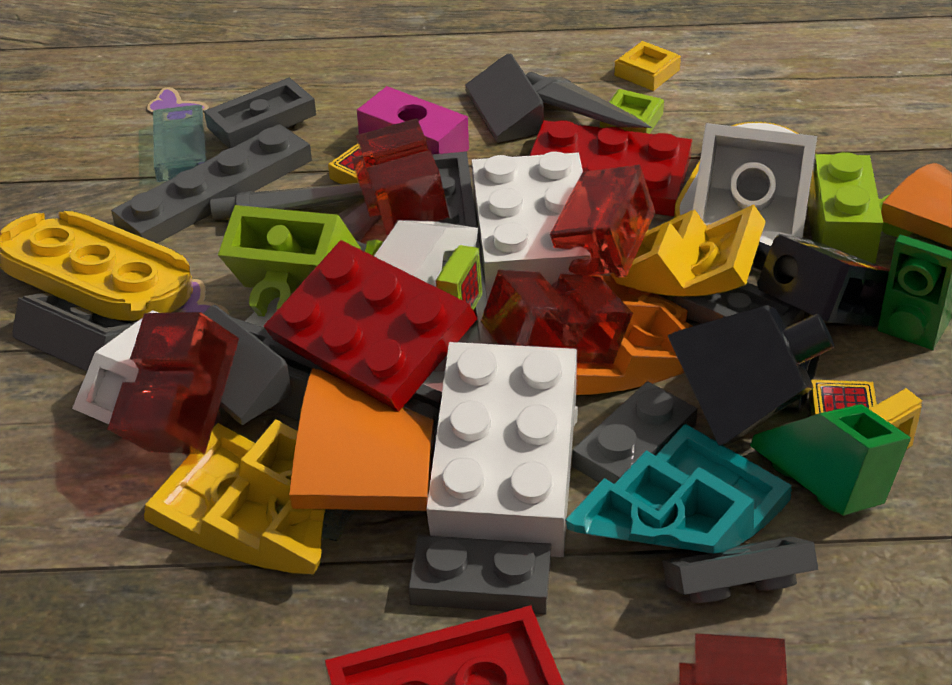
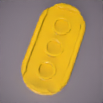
[0,211,193,321]

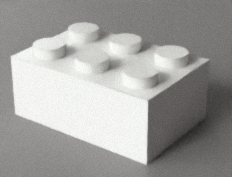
[472,152,601,314]
[427,342,577,557]

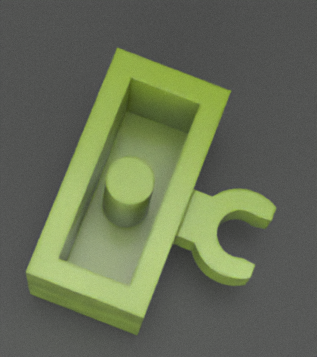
[807,152,912,264]
[218,205,361,317]

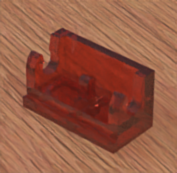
[549,165,655,278]

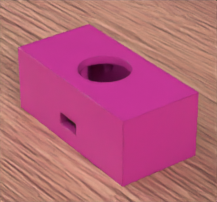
[357,86,469,164]

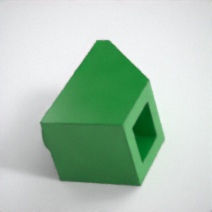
[877,234,952,350]
[750,404,911,516]

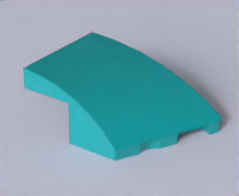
[565,424,791,554]

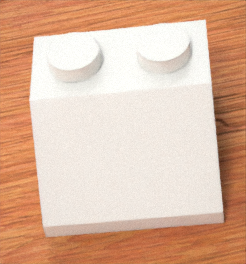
[693,123,817,240]

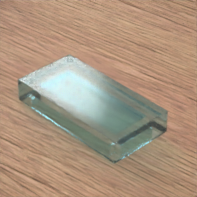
[153,105,207,182]

